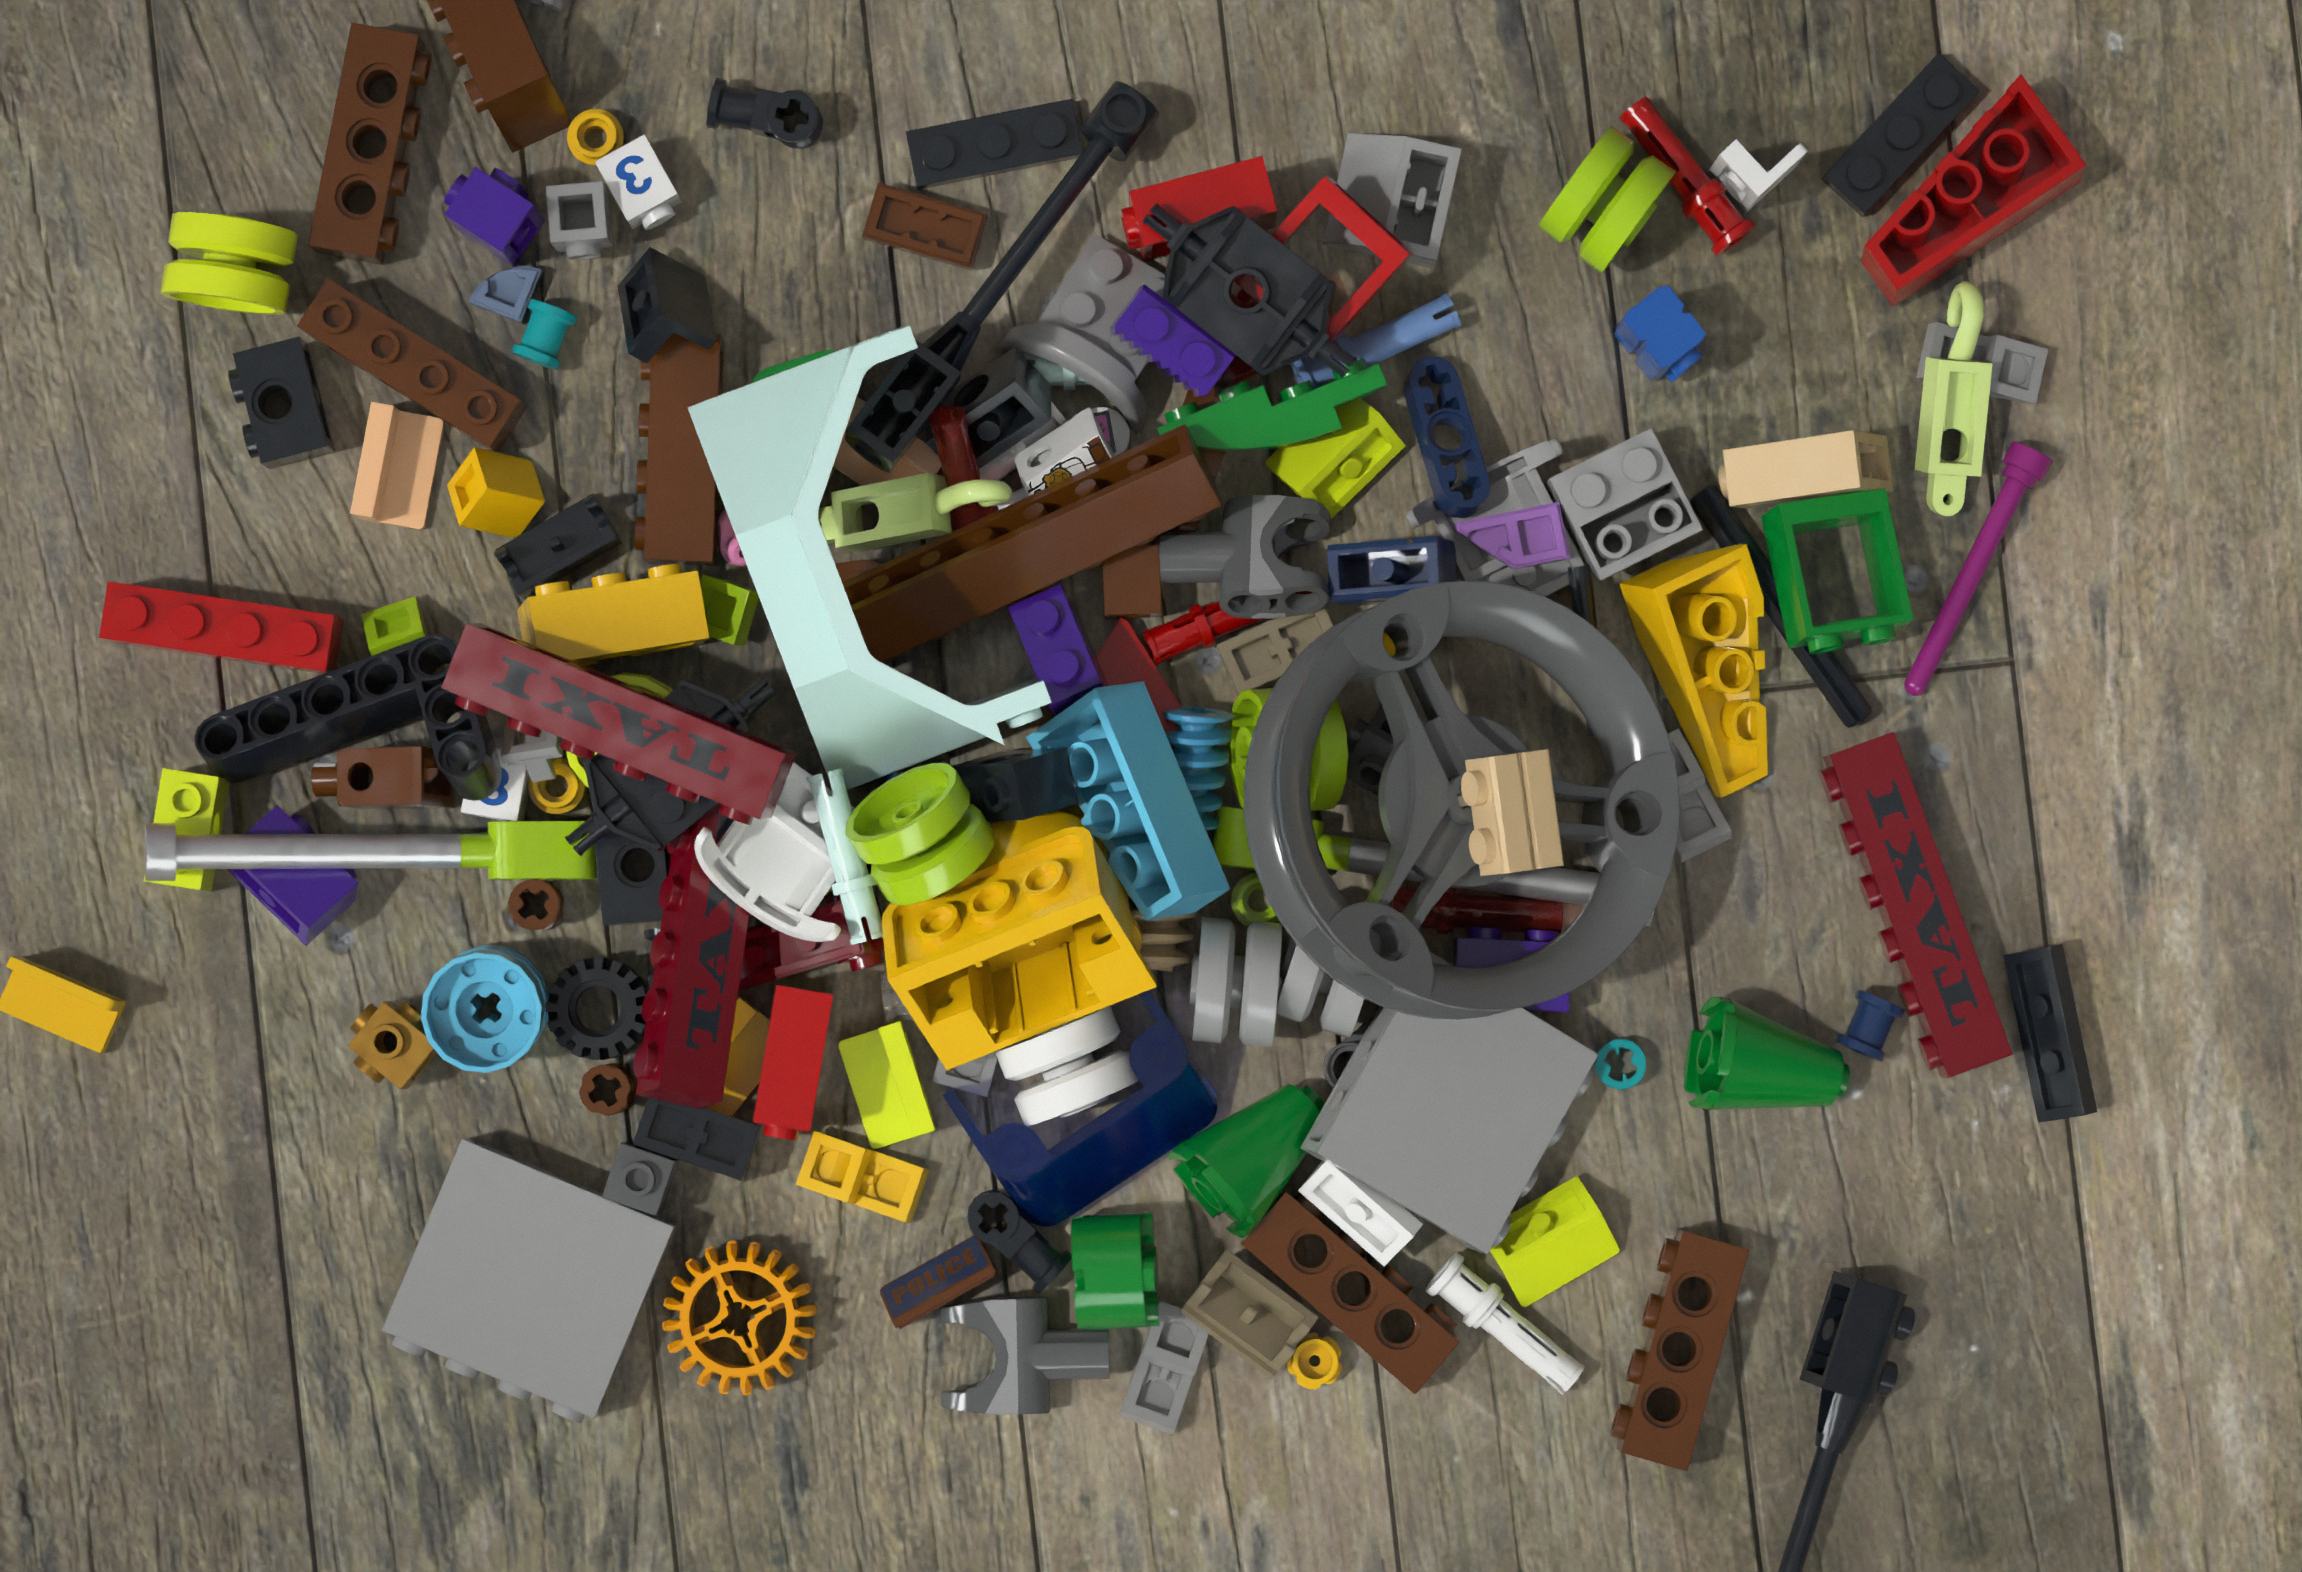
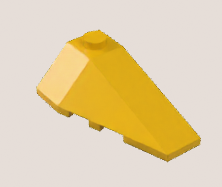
[1619,544,1768,798]

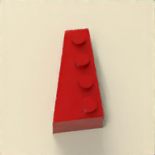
[1860,74,2087,307]

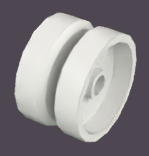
[995,1006,1140,1127]

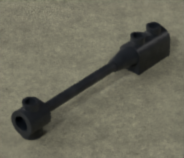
[845,81,1159,473]
[1778,1271,1915,1572]

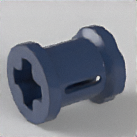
[1835,990,1905,1062]

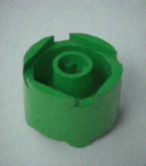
[1071,1212,1160,1331]

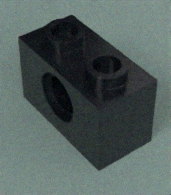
[228,336,335,469]
[926,347,1051,481]
[951,748,1079,822]
[595,833,670,927]

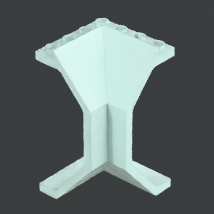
[687,326,1052,790]

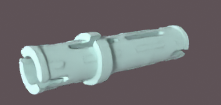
[806,768,883,945]

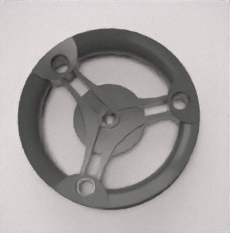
[1244,581,1680,1020]

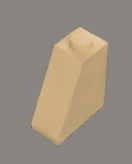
[1718,430,1893,509]

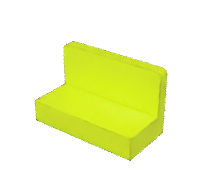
[1265,398,1406,519]
[838,1021,937,1149]
[1489,1176,1620,1307]

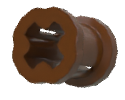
[508,879,564,930]
[579,1064,635,1116]

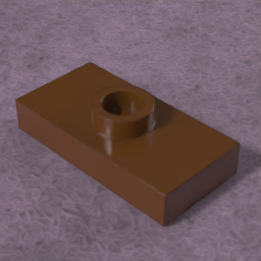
[862,182,987,271]

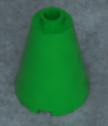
[1684,996,1850,1110]
[1168,1084,1325,1239]

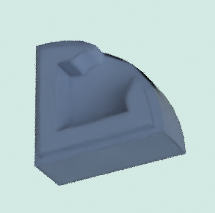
[468,266,544,324]

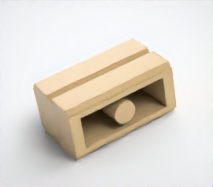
[1461,749,1564,876]

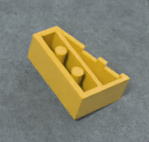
[517,564,710,666]

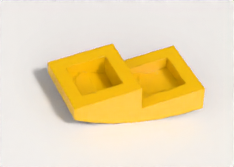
[795,1131,930,1223]

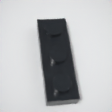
[1821,53,1980,217]
[906,99,1083,190]
[2003,944,2097,1123]

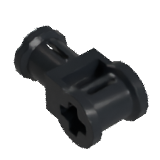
[706,78,823,149]
[967,1190,1072,1294]

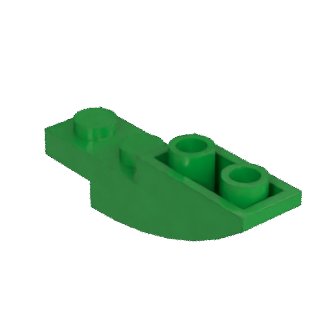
[1157,359,1387,451]

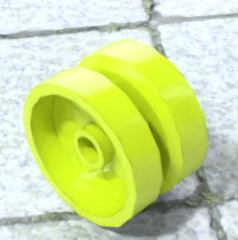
[160,212,298,315]

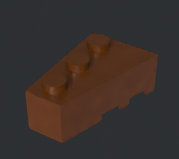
[427,0,572,153]

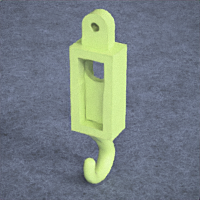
[1915,281,1993,516]
[818,473,1012,552]

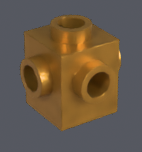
[348,1000,437,1090]

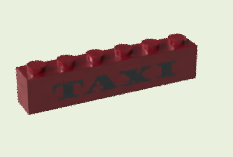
[441,623,797,825]
[1819,732,2013,1078]
[633,803,750,1109]

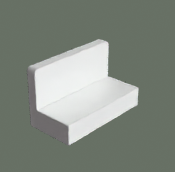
[1708,139,1808,213]
[1298,1160,1423,1266]

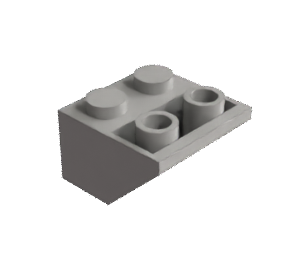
[1323,133,1462,269]
[1545,428,1703,581]

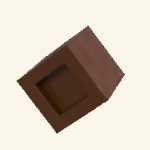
[1103,544,1162,619]

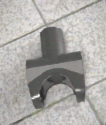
[1159,495,1331,619]
[940,1297,1110,1415]

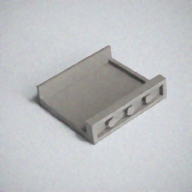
[1300,952,1599,1254]
[382,1138,678,1423]

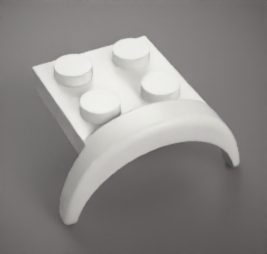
[694,762,855,942]

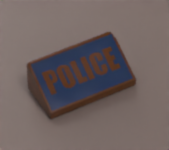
[880,1236,998,1329]

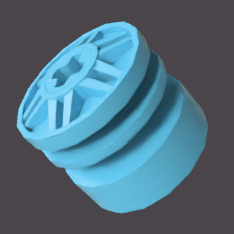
[421,944,550,1073]

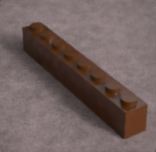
[842,424,1222,664]

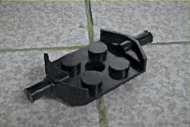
[1142,203,1357,378]
[565,675,777,856]

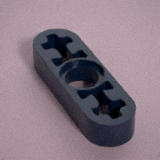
[1403,356,1490,518]

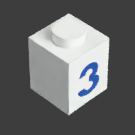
[595,134,682,230]
[461,737,530,821]

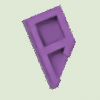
[1454,502,1570,569]

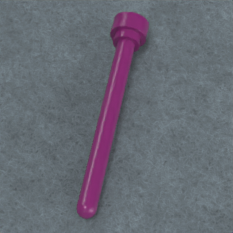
[1904,441,2053,696]

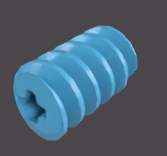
[1163,706,1235,830]

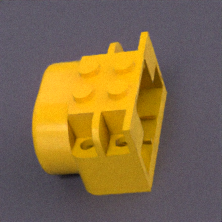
[882,810,1157,1070]

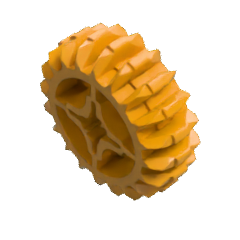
[662,1240,817,1395]

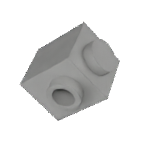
[546,181,614,260]

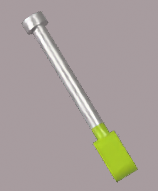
[1212,807,1654,926]
[145,821,597,881]

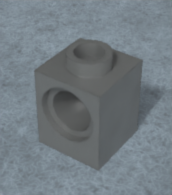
[602,1141,680,1216]

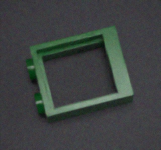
[1761,488,1914,654]

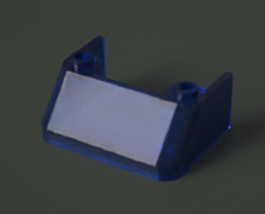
[942,990,1218,1227]

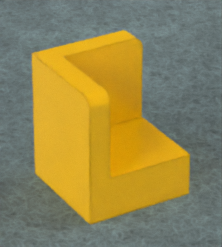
[447,447,545,538]

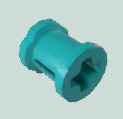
[511,299,578,371]

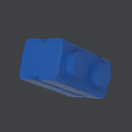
[1614,285,1706,383]

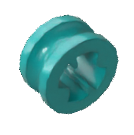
[1595,1039,1646,1090]

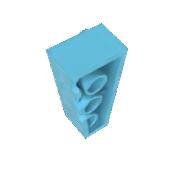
[1026,681,1230,921]

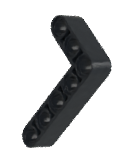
[194,634,502,801]

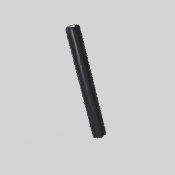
[1690,485,1872,728]

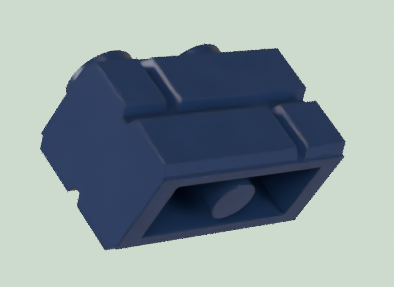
[1327,536,1457,607]

